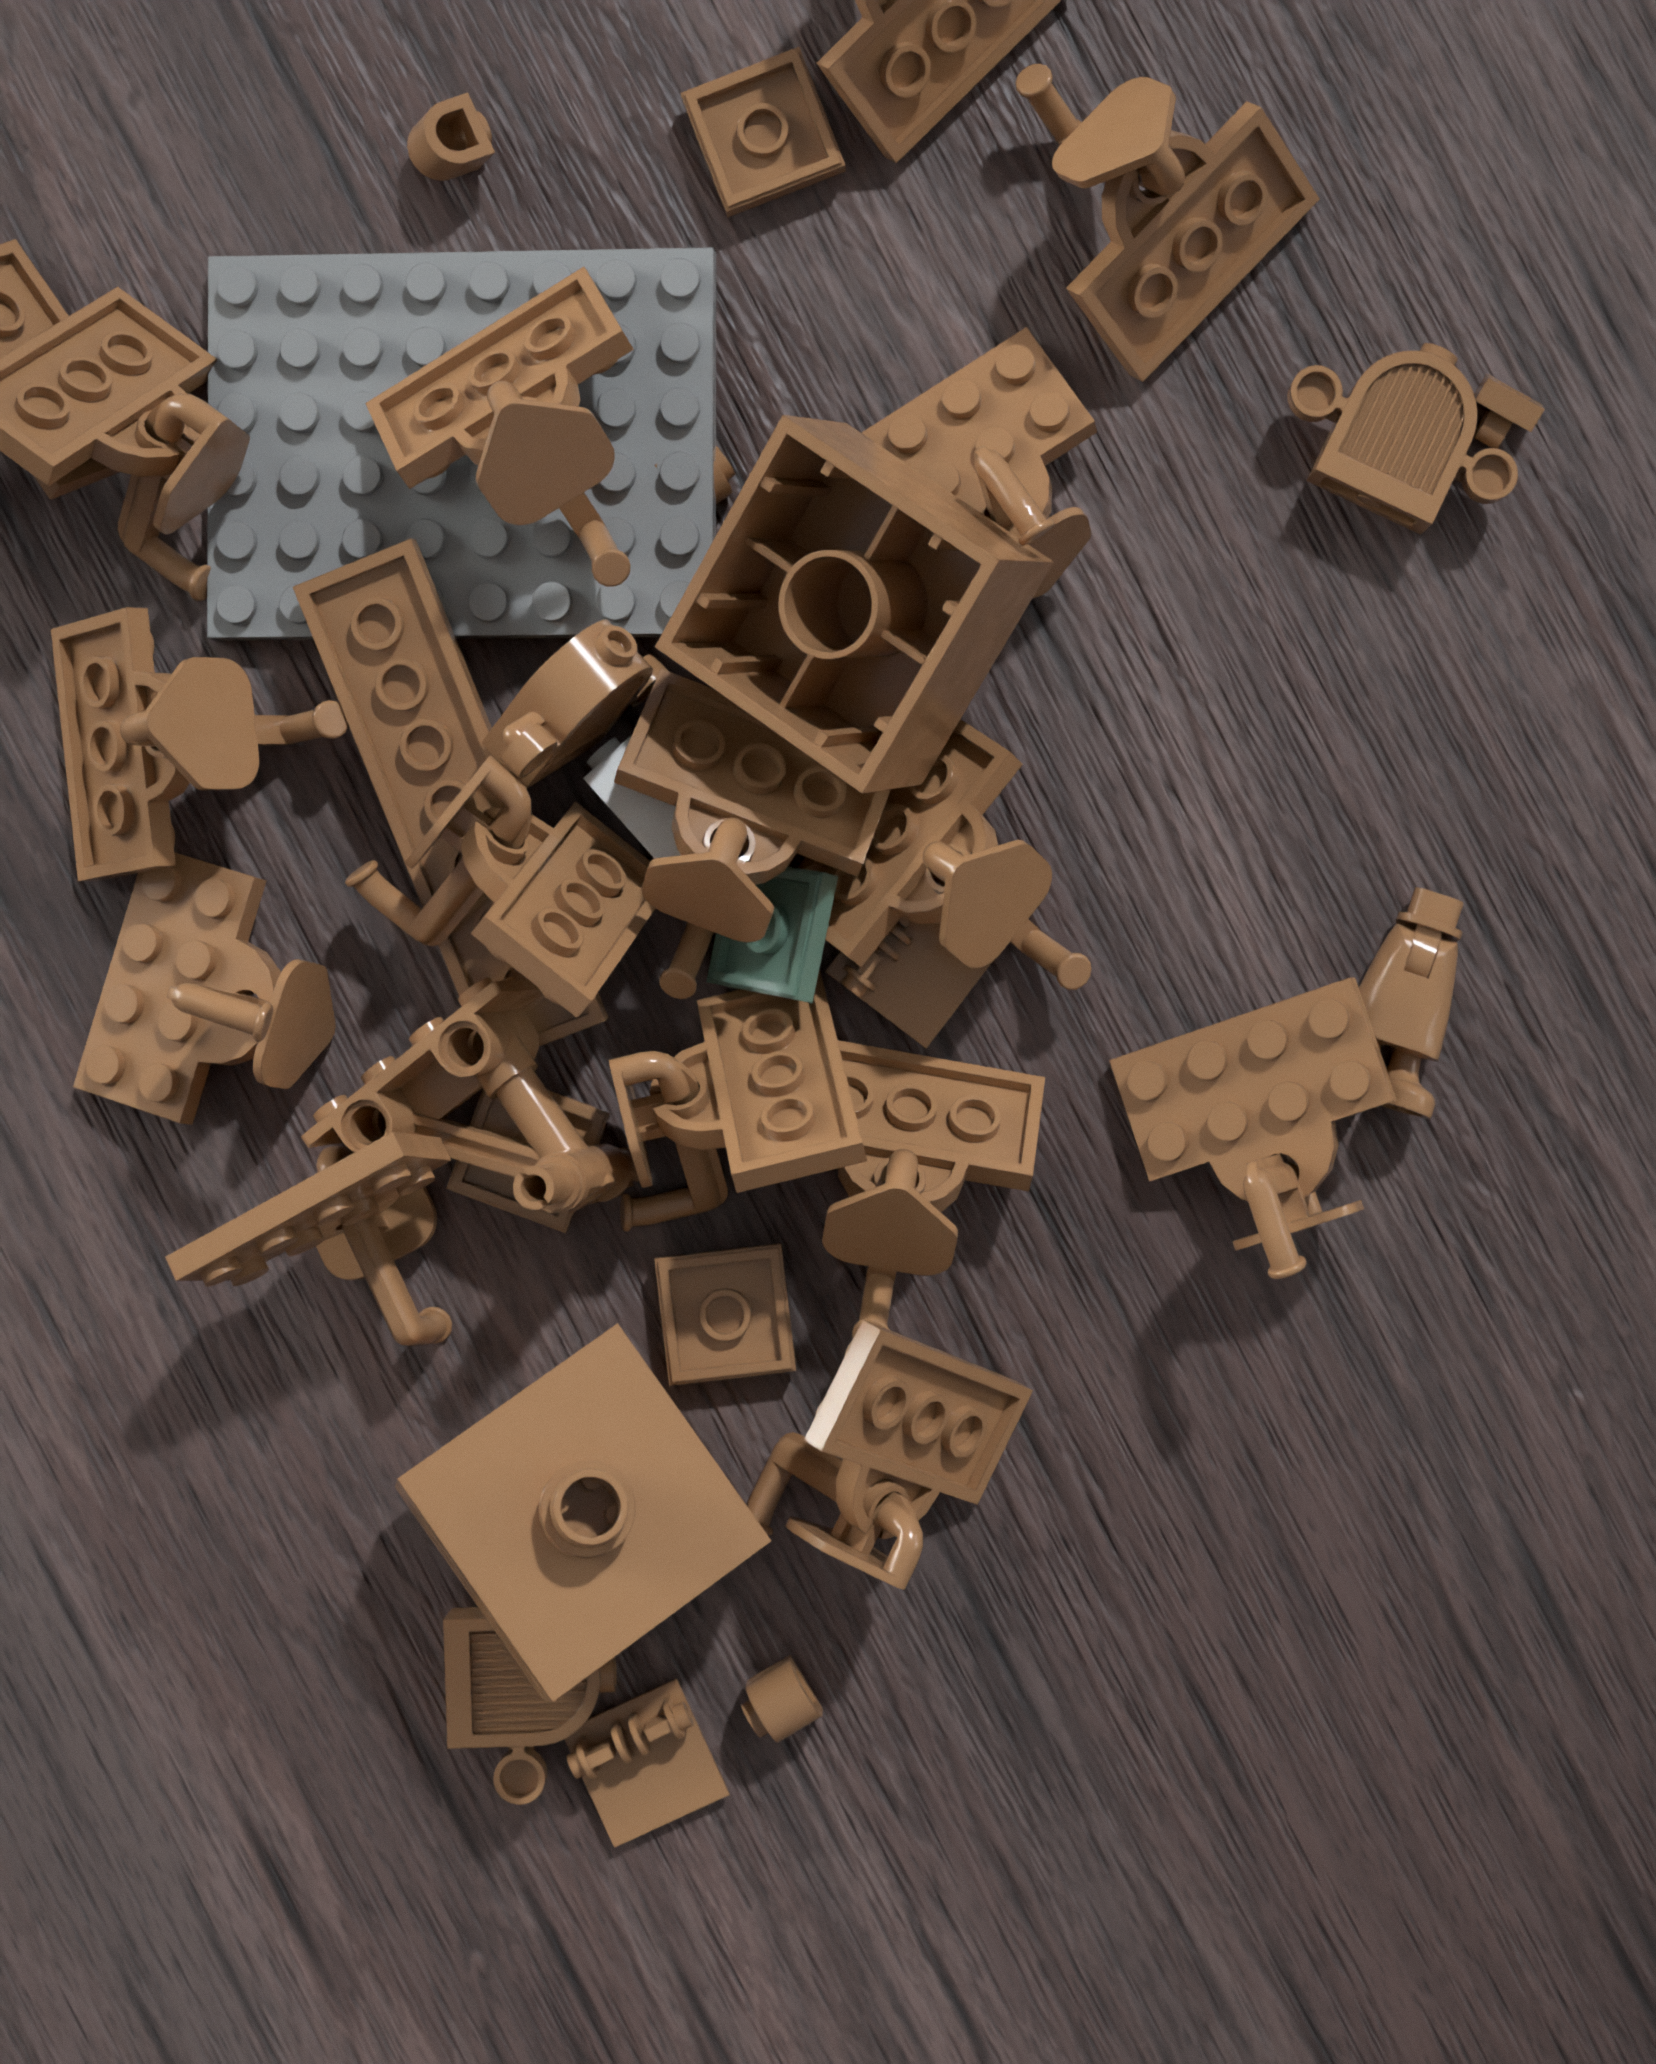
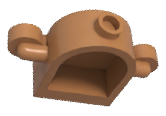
[1287,343,1518,535]
[481,619,668,788]
[443,1607,617,1805]

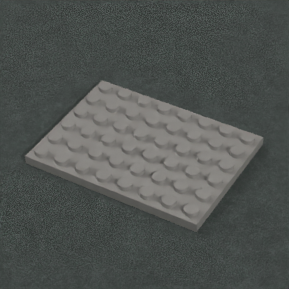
[207,247,716,641]

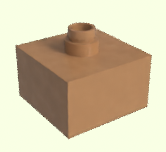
[655,415,1054,793]
[395,1323,771,1702]

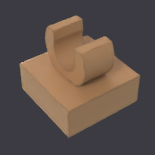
[1474,373,1545,449]

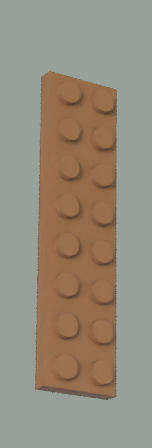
[292,538,609,1046]

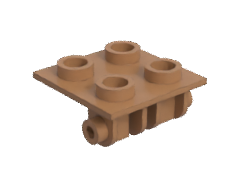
[825,917,993,1048]
[564,1678,730,1848]

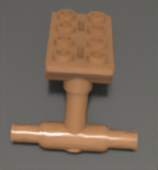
[301,976,639,1212]

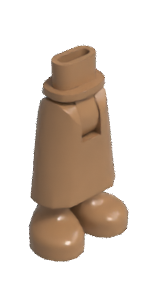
[1359,887,1464,1119]

